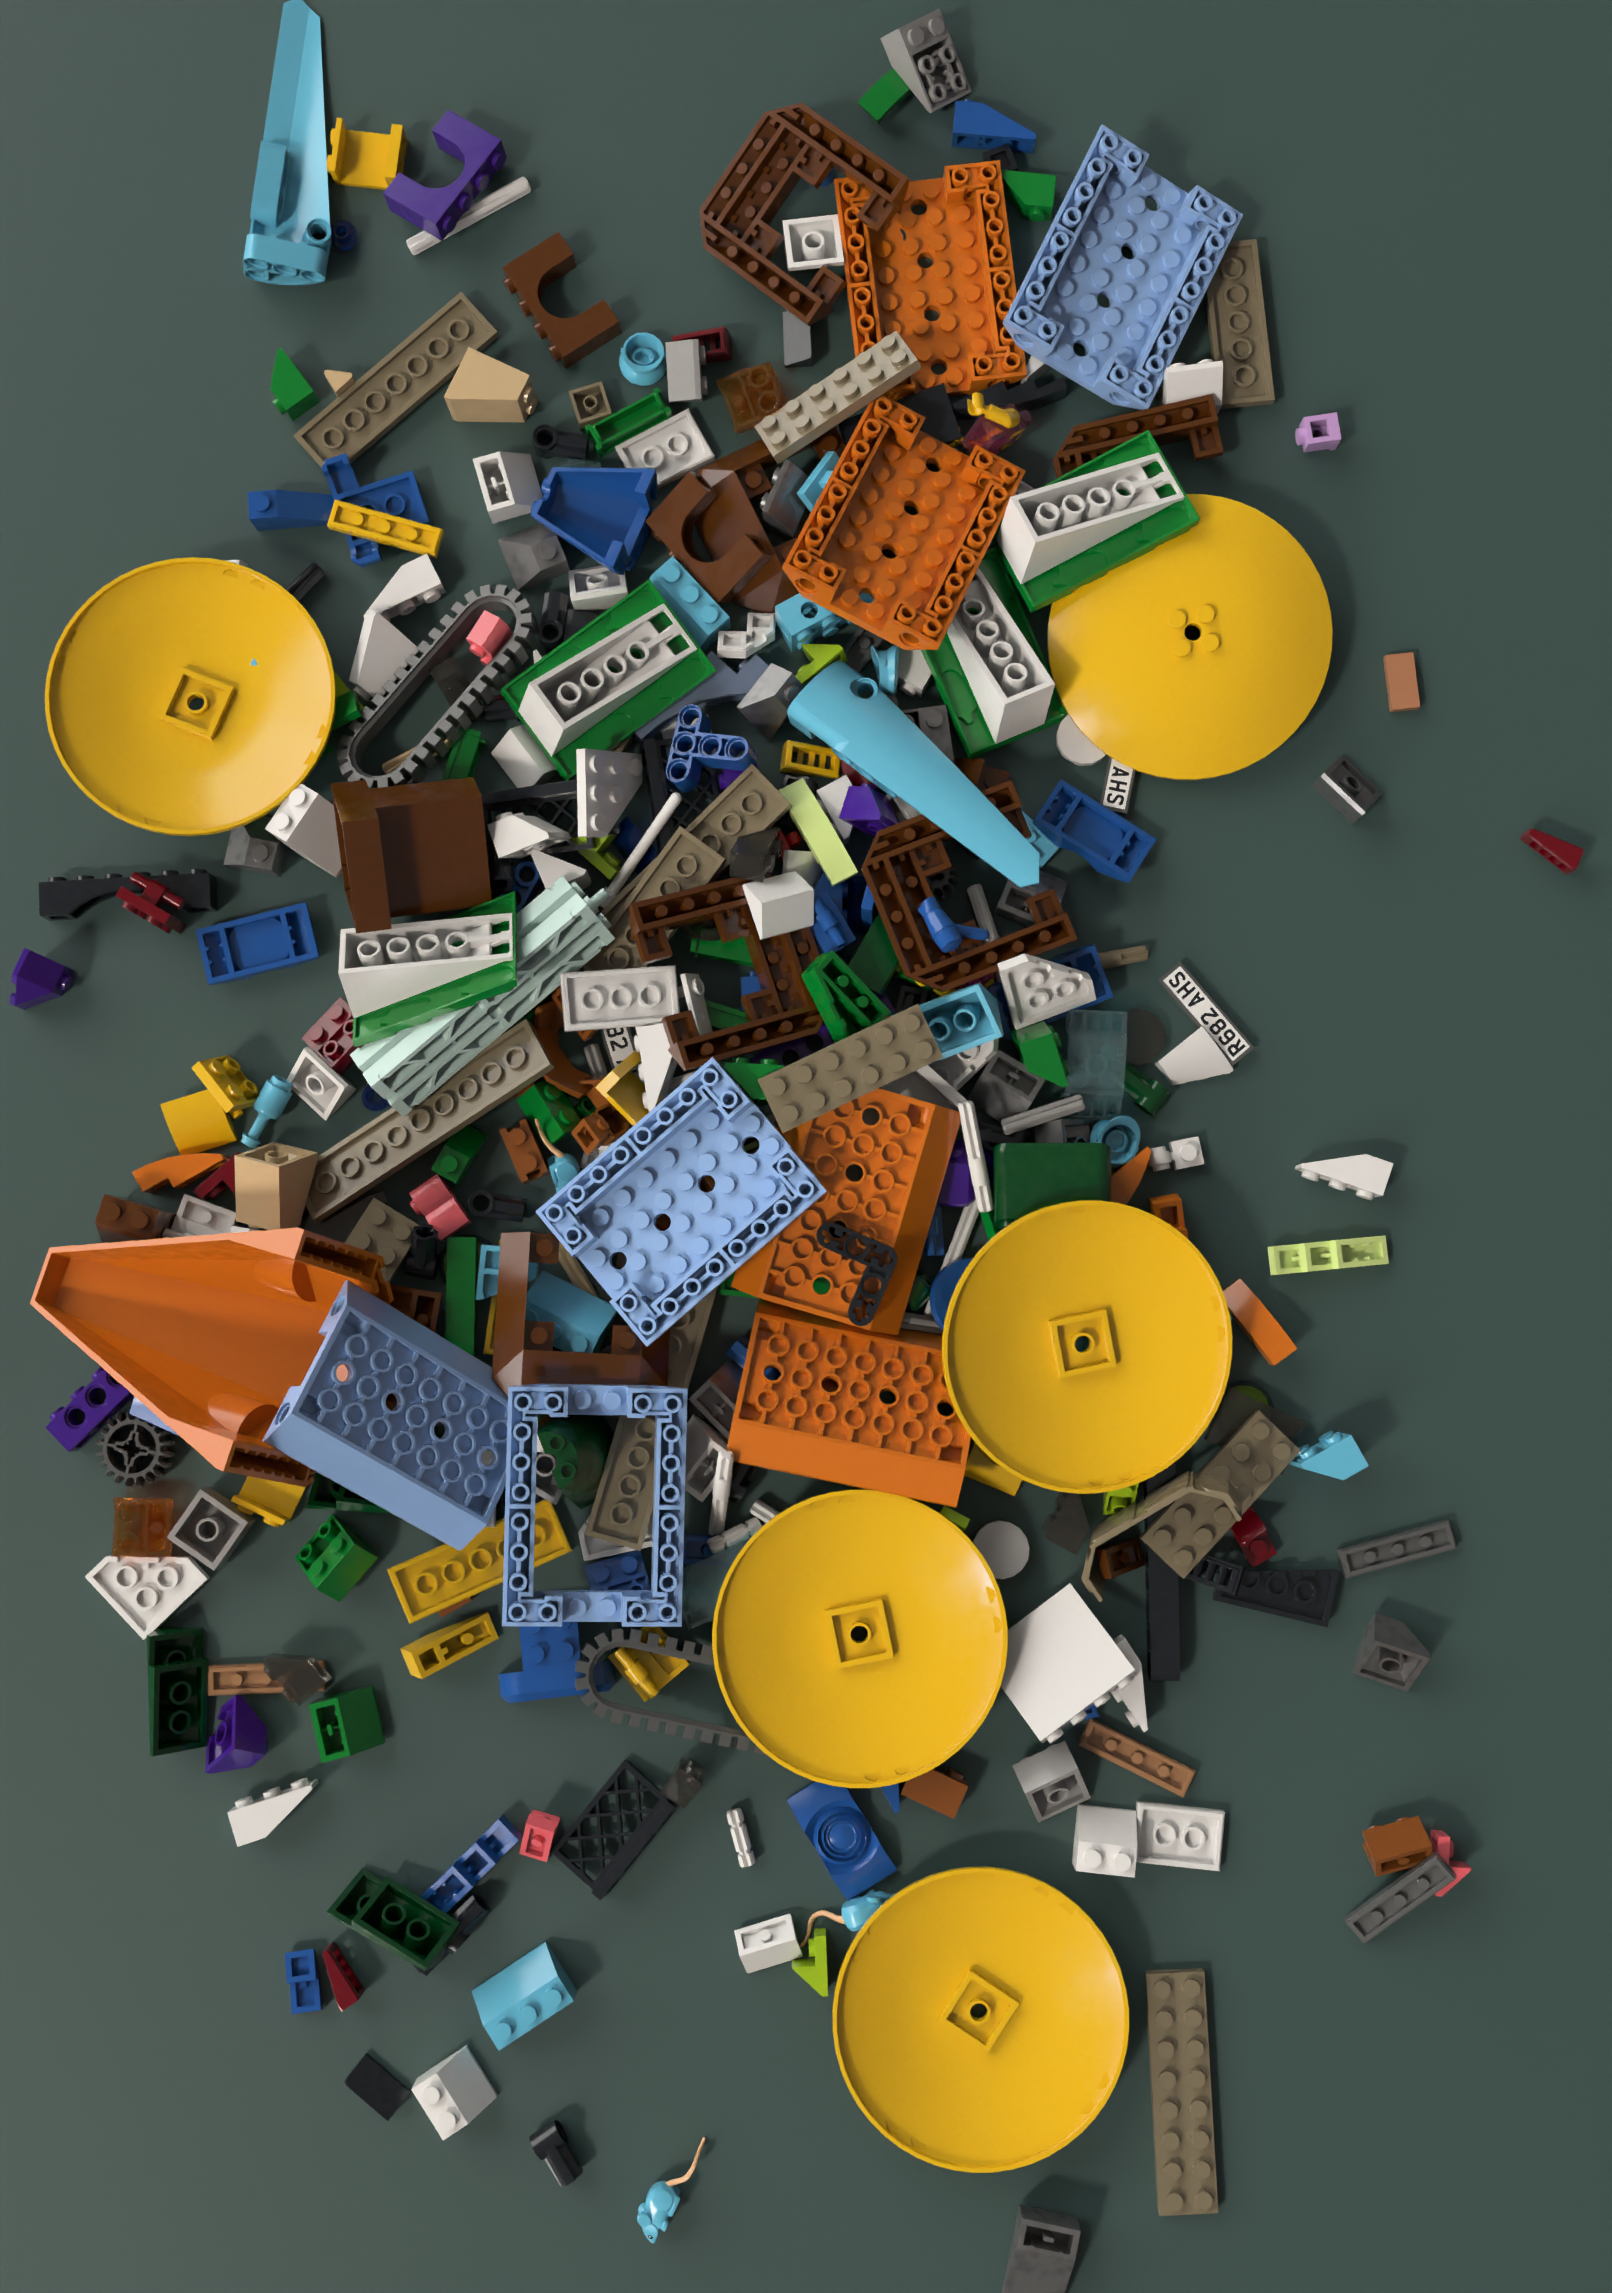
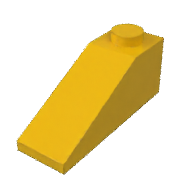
[400,1612,499,1679]

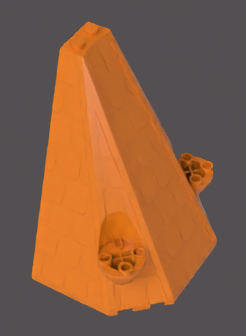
[30,1227,394,1487]

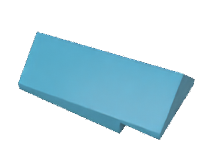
[890,983,1004,1065]

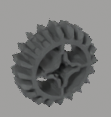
[95,1409,176,1487]

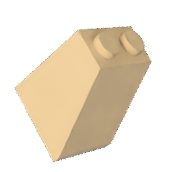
[444,347,538,423]
[234,1142,318,1230]

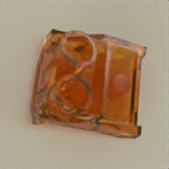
[716,361,787,434]
[112,1497,174,1557]

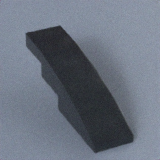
[952,377,1068,420]

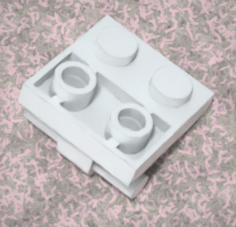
[162,1194,237,1238]

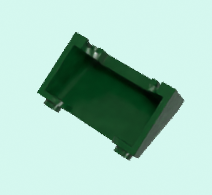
[994,1143,1112,1230]

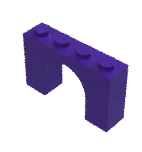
[383,110,507,241]

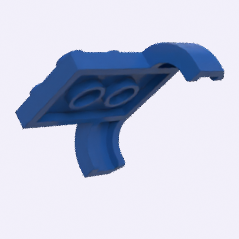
[321,453,431,568]
[498,1622,616,1703]

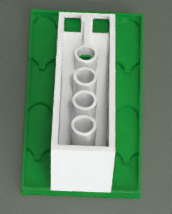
[992,430,1200,613]
[921,547,1068,759]
[500,579,716,781]
[338,891,518,1047]

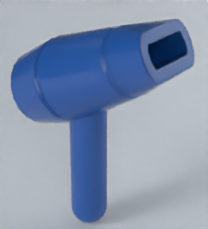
[918,896,989,953]

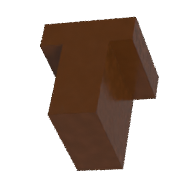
[331,777,492,934]

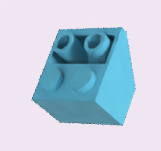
[1290,1430,1369,1480]

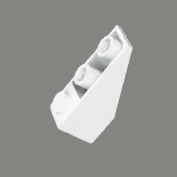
[363,554,446,622]
[634,1023,677,1112]
[1295,1154,1394,1200]
[1111,1634,1148,1732]
[227,1778,319,1847]

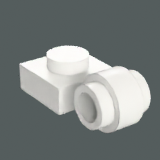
[1148,1136,1204,1172]

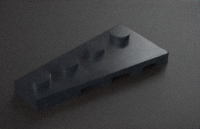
[1212,1569,1340,1627]

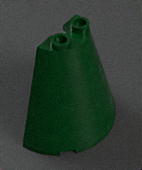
[537,1414,614,1509]

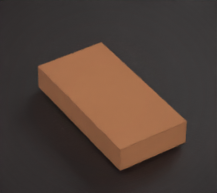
[1383,652,1420,712]

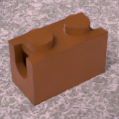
[499,1119,551,1184]
[900,1767,969,1819]
[1362,1816,1432,1877]

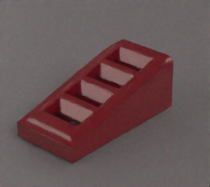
[672,326,733,363]
[1520,828,1584,874]
[322,1941,365,2012]

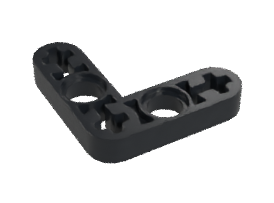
[816,1221,897,1326]

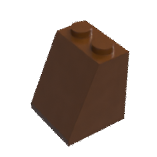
[95,1194,177,1243]

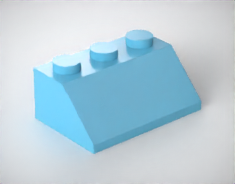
[648,556,731,652]
[525,1270,618,1353]
[472,1941,577,2051]

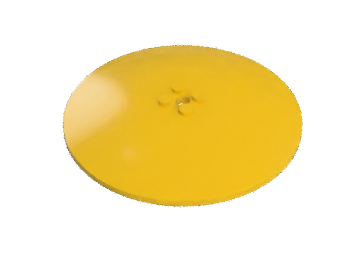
[1047,494,1333,780]
[45,557,336,836]
[942,1200,1233,1494]
[712,1489,1008,1788]
[832,1867,1129,2173]

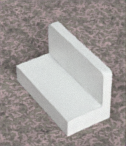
[734,1913,803,1973]

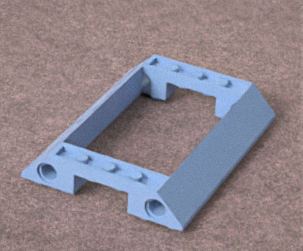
[502,1384,688,1627]

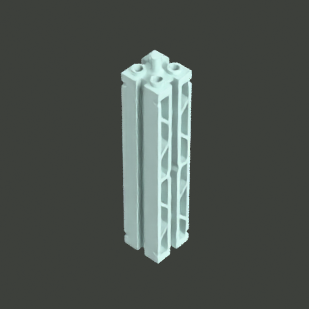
[350,876,615,1117]

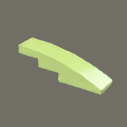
[778,778,858,887]
[1267,1235,1389,1275]

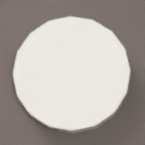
[1056,715,1106,766]
[973,1520,1030,1579]

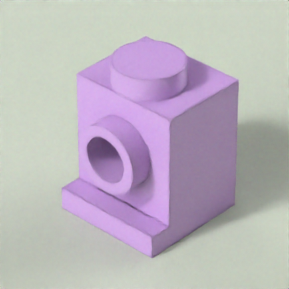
[1295,412,1341,453]

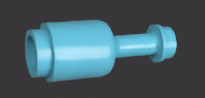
[241,1075,294,1149]

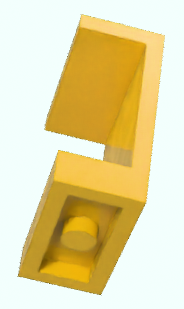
[327,117,408,190]
[595,1050,649,1126]
[231,1476,307,1527]

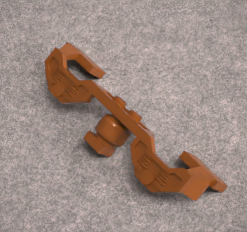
[533,985,715,1231]

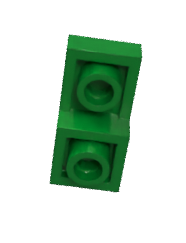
[858,68,912,125]

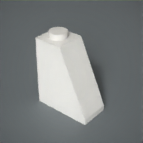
[349,609,418,701]
[897,648,933,697]

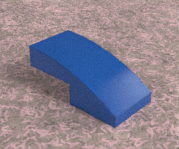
[285,1949,324,2014]

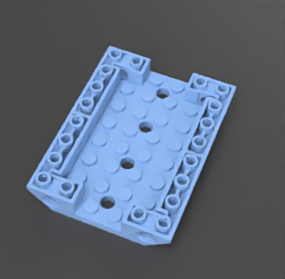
[1003,124,1243,410]
[536,1057,827,1347]
[263,1280,508,1551]

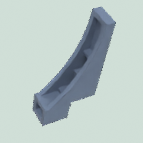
[634,651,769,744]

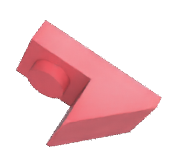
[519,1810,560,1862]
[1430,1830,1472,1897]

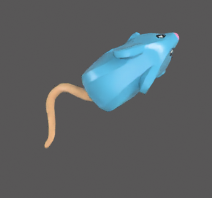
[535,1118,580,1192]
[800,1889,895,1948]
[637,2137,706,2244]

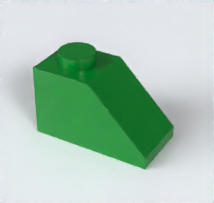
[1001,170,1056,222]
[270,348,319,421]
[431,1125,488,1185]

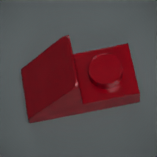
[194,1152,241,1200]
[1230,1506,1278,1568]

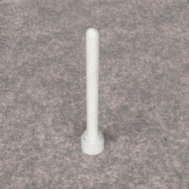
[600,792,682,908]

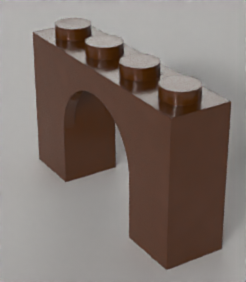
[502,232,622,369]
[645,471,773,604]

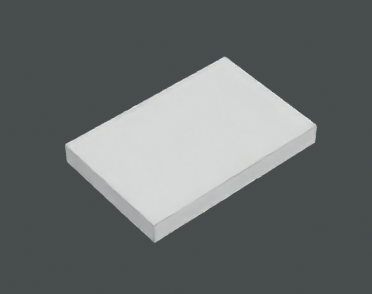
[615,408,715,489]
[1136,1801,1225,1871]

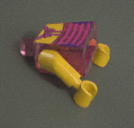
[947,392,1031,455]

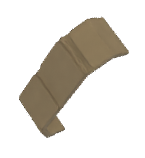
[1081,1471,1242,1602]

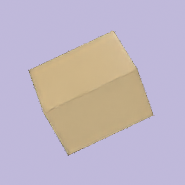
[324,370,356,397]

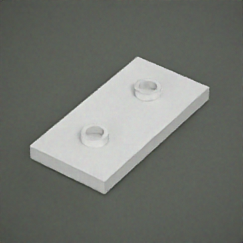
[560,965,680,1032]

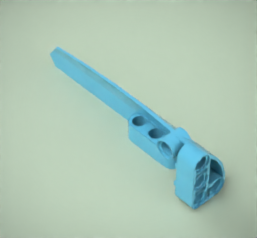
[243,0,332,285]
[787,660,1039,888]

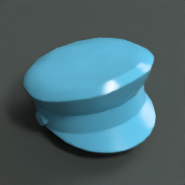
[619,332,667,386]
[871,645,900,696]
[1090,1116,1141,1168]

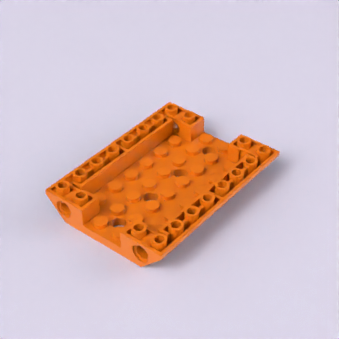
[834,160,1027,401]
[782,394,1026,650]
[731,1088,961,1336]
[726,1298,971,1508]

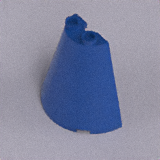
[531,467,658,575]

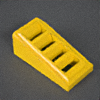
[780,740,841,779]

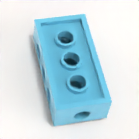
[775,593,873,652]

